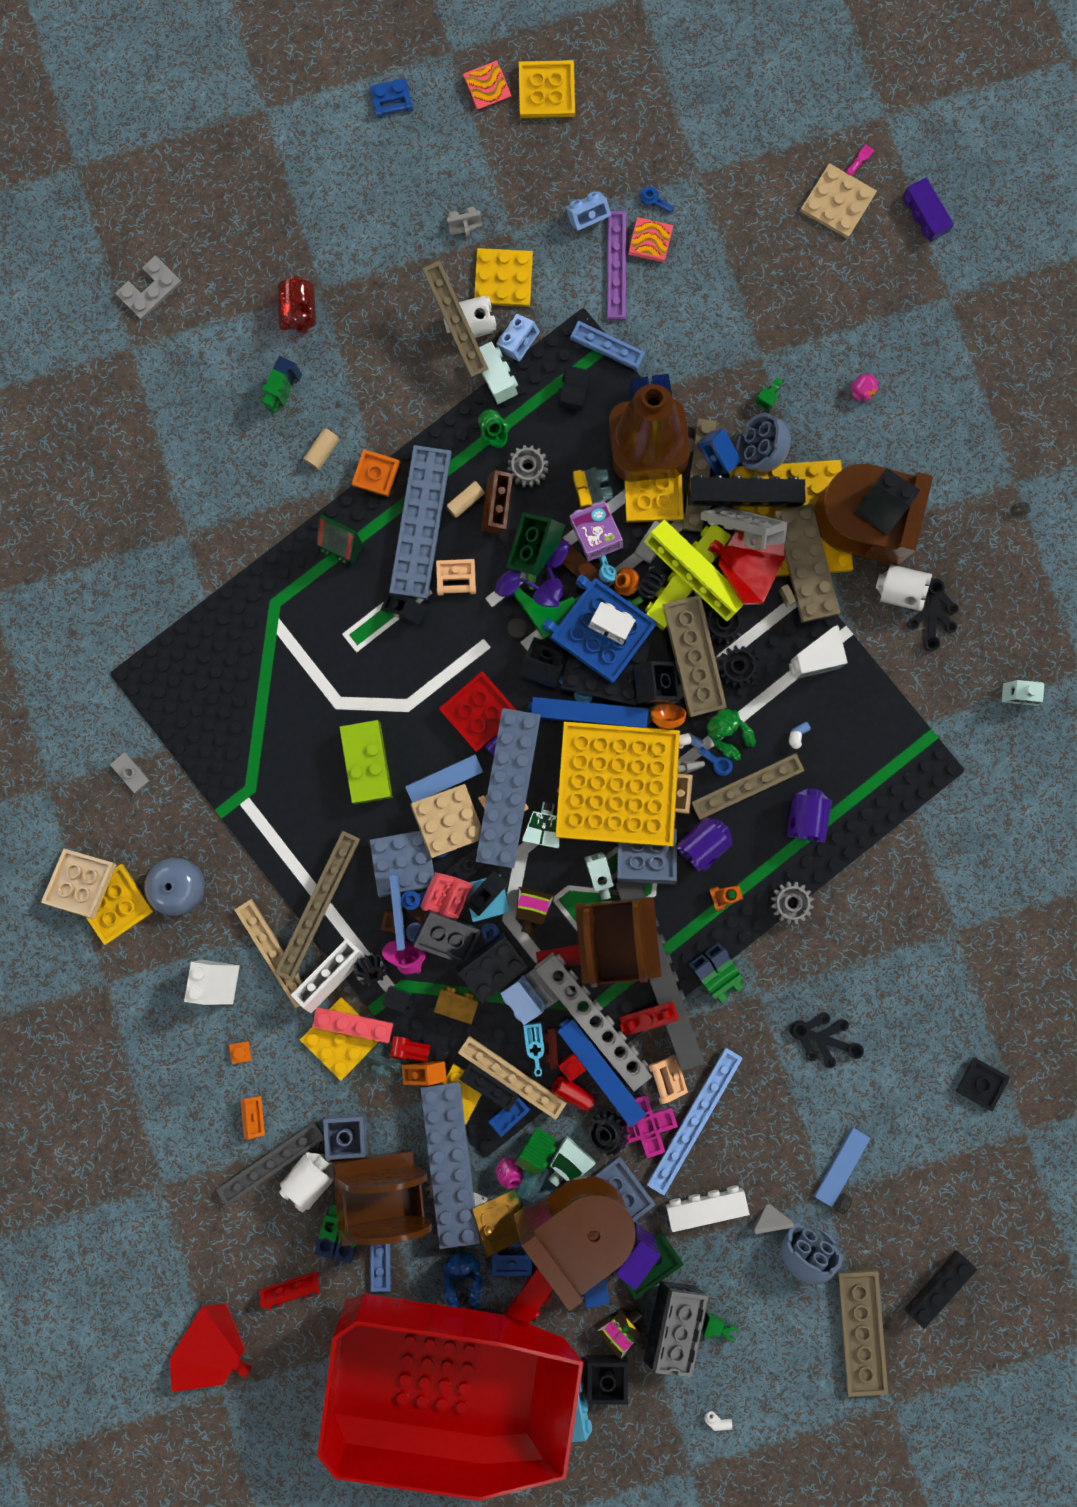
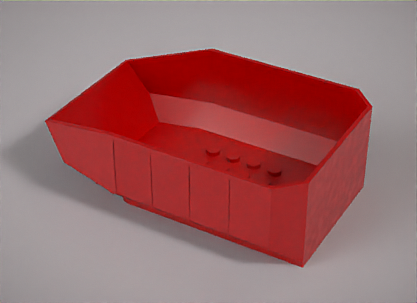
[317,1293,584,1501]

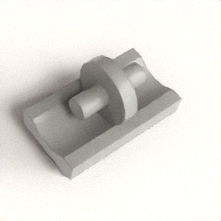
[447,207,483,238]

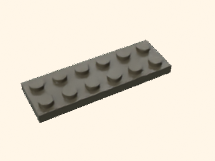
[774,504,840,623]
[662,595,727,717]
[837,1269,888,1397]

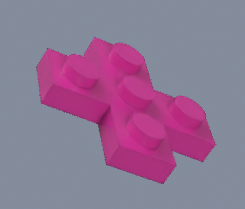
[625,1094,678,1158]

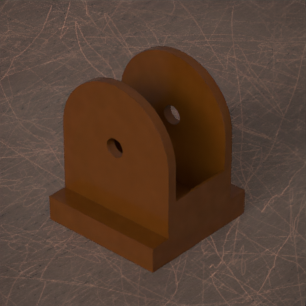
[814,464,933,568]
[575,897,662,987]
[332,1150,432,1246]
[513,1176,635,1311]

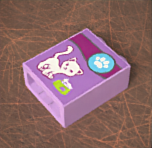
[570,501,623,562]

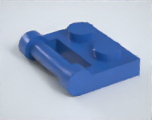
[370,78,413,118]
[492,1241,532,1276]

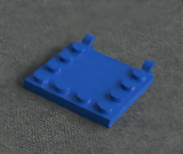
[542,574,658,684]

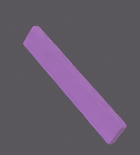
[607,211,626,321]

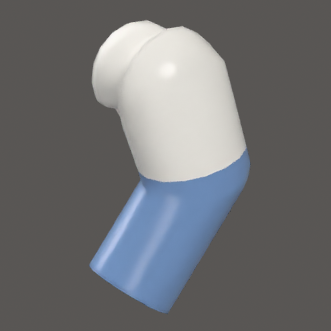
[789,722,811,749]
[679,733,704,749]

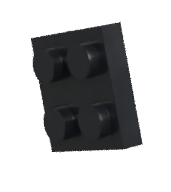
[955,1057,1010,1112]

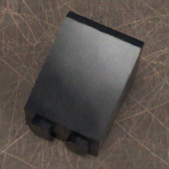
[854,468,920,535]

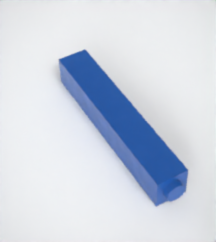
[528,697,648,728]
[558,1018,646,1127]

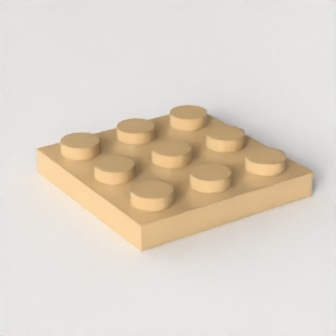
[800,163,877,239]
[410,784,482,859]
[41,848,116,919]

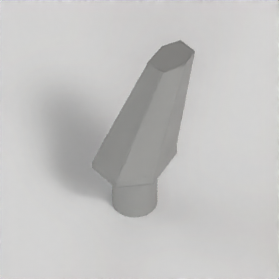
[677,761,705,774]

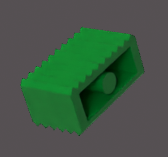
[515,1127,557,1176]

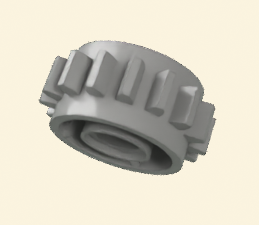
[507,445,548,488]
[770,882,814,924]

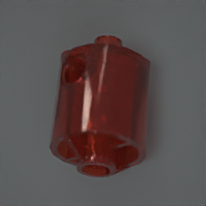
[277,276,316,333]

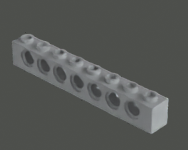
[534,952,652,1091]

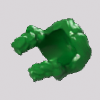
[707,709,756,762]

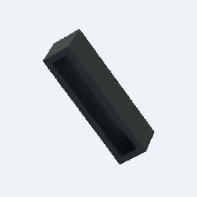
[904,1250,978,1329]

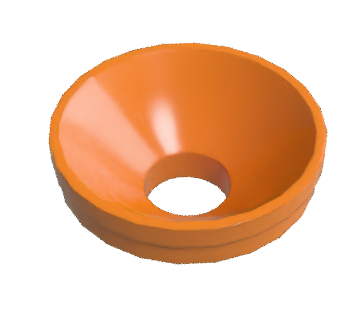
[651,703,686,730]

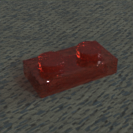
[544,1027,558,1070]

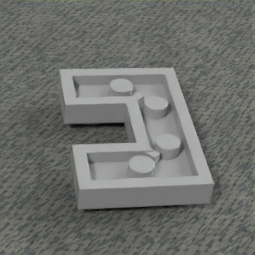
[115,255,182,320]

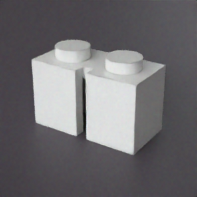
[588,602,636,645]

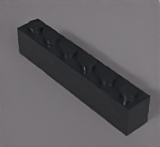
[688,475,806,507]

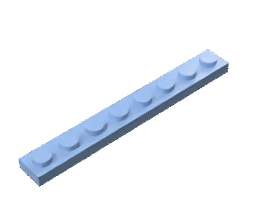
[647,1047,743,1195]

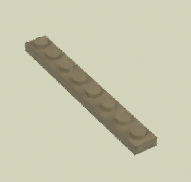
[275,831,361,981]

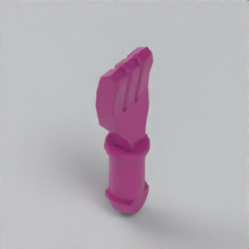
[846,144,875,176]

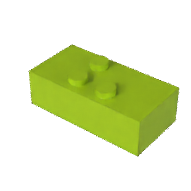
[340,720,393,804]

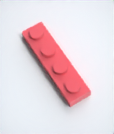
[312,1007,394,1043]

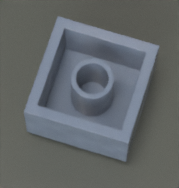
[323,1113,368,1160]

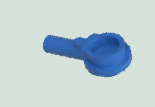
[640,186,675,214]
[698,746,733,776]
[401,891,426,910]

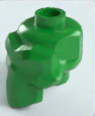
[478,409,509,448]

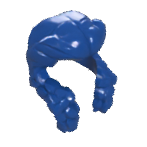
[442,1252,483,1309]

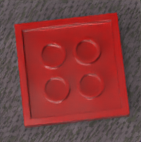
[439,671,516,752]

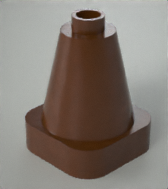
[609,384,690,481]

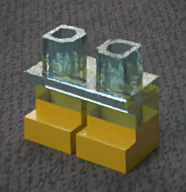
[573,467,613,510]

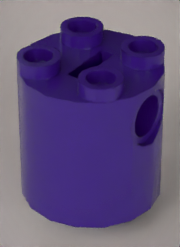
[787,788,832,843]
[676,817,733,874]

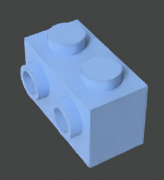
[566,192,611,231]
[496,314,540,362]
[500,975,547,1025]

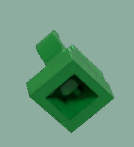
[755,378,783,412]
[701,1312,738,1341]

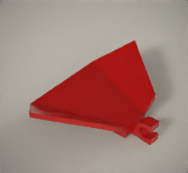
[708,531,785,605]
[170,1303,252,1392]

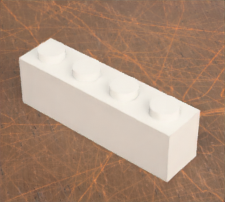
[291,938,365,1013]
[665,1186,750,1232]

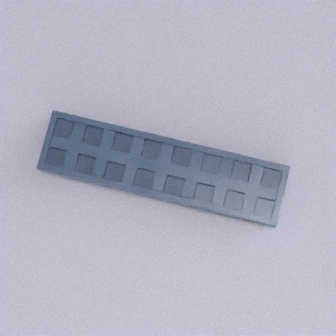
[389,445,452,600]
[476,708,541,868]
[420,1082,480,1249]

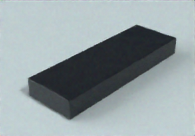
[459,1063,519,1112]

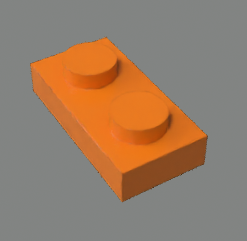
[240,1096,265,1139]

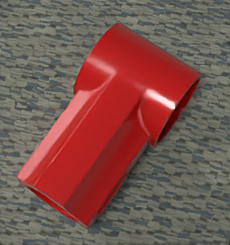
[389,1036,430,1063]

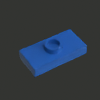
[488,1097,530,1137]

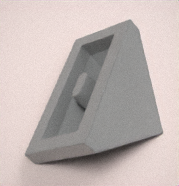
[752,1204,794,1234]

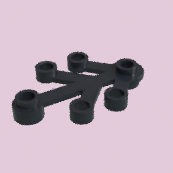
[907,578,959,652]
[790,1012,864,1068]

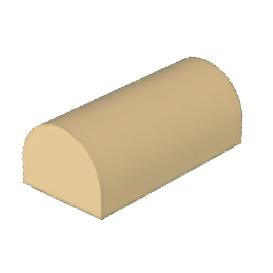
[303,428,340,470]
[447,481,485,518]
[675,774,693,814]

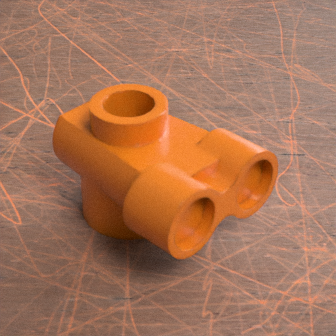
[710,885,743,911]

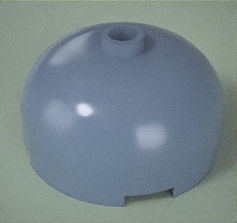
[736,413,791,473]
[144,858,205,916]
[781,1223,843,1284]

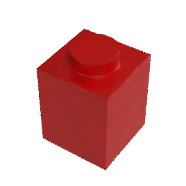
[558,1052,586,1082]

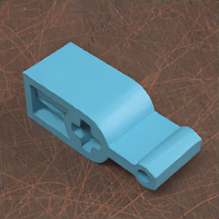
[523,1022,544,1077]

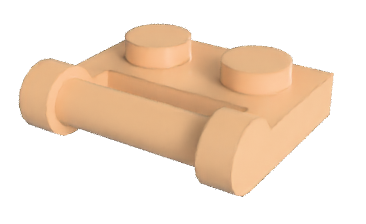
[436,559,476,596]
[648,1055,688,1104]

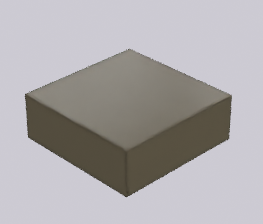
[778,585,796,607]

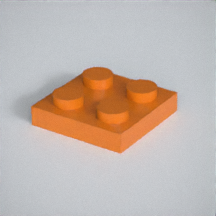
[352,449,400,497]

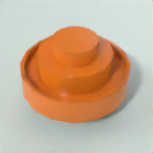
[614,567,639,596]

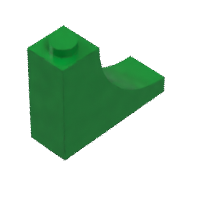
[513,587,578,641]

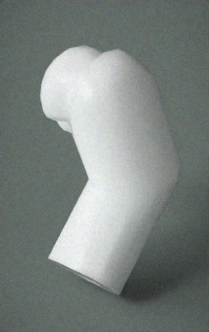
[704,1411,732,1431]

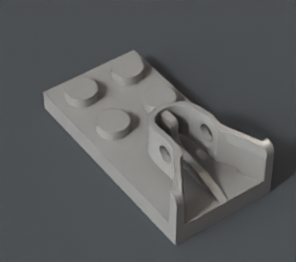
[700,506,788,550]

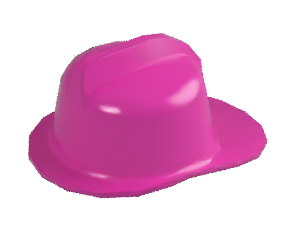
[382,940,426,975]

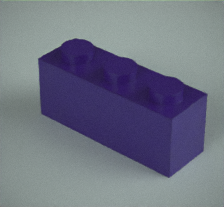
[903,177,954,242]

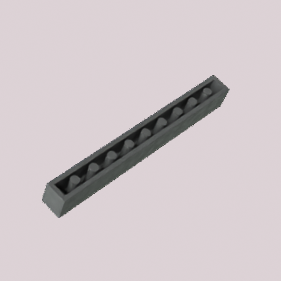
[615,882,706,1071]

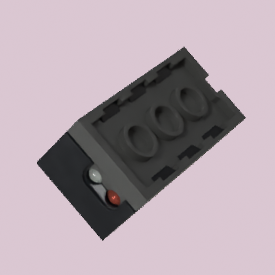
[643,1281,708,1377]

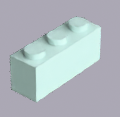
[479,341,518,404]

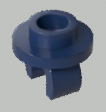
[480,923,500,942]

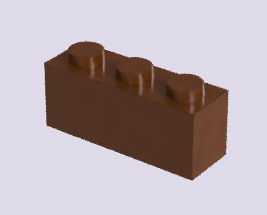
[481,470,513,534]

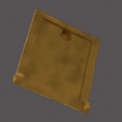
[471,1188,523,1257]

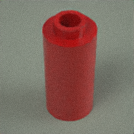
[551,1076,595,1112]

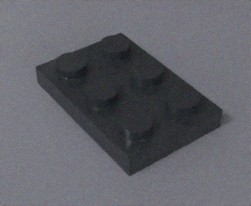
[412,909,482,963]

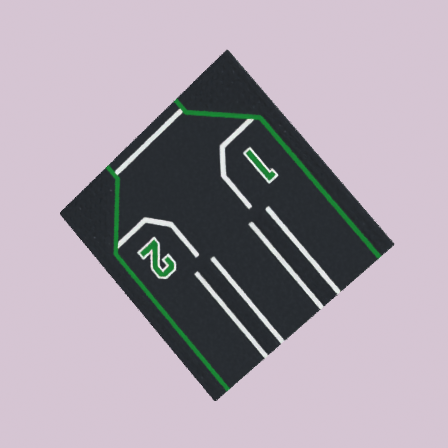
[111,308,964,1157]

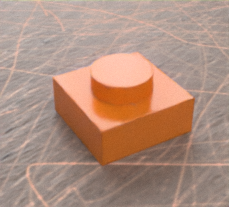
[229,1041,252,1064]

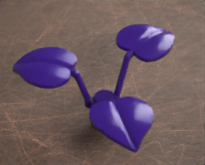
[495,541,569,607]

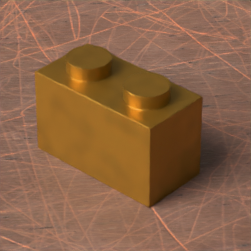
[434,986,479,1024]

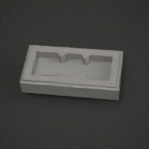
[110,752,150,794]

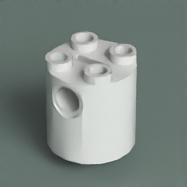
[444,296,497,338]
[876,564,932,612]
[279,1152,334,1212]

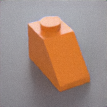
[402,1061,447,1086]

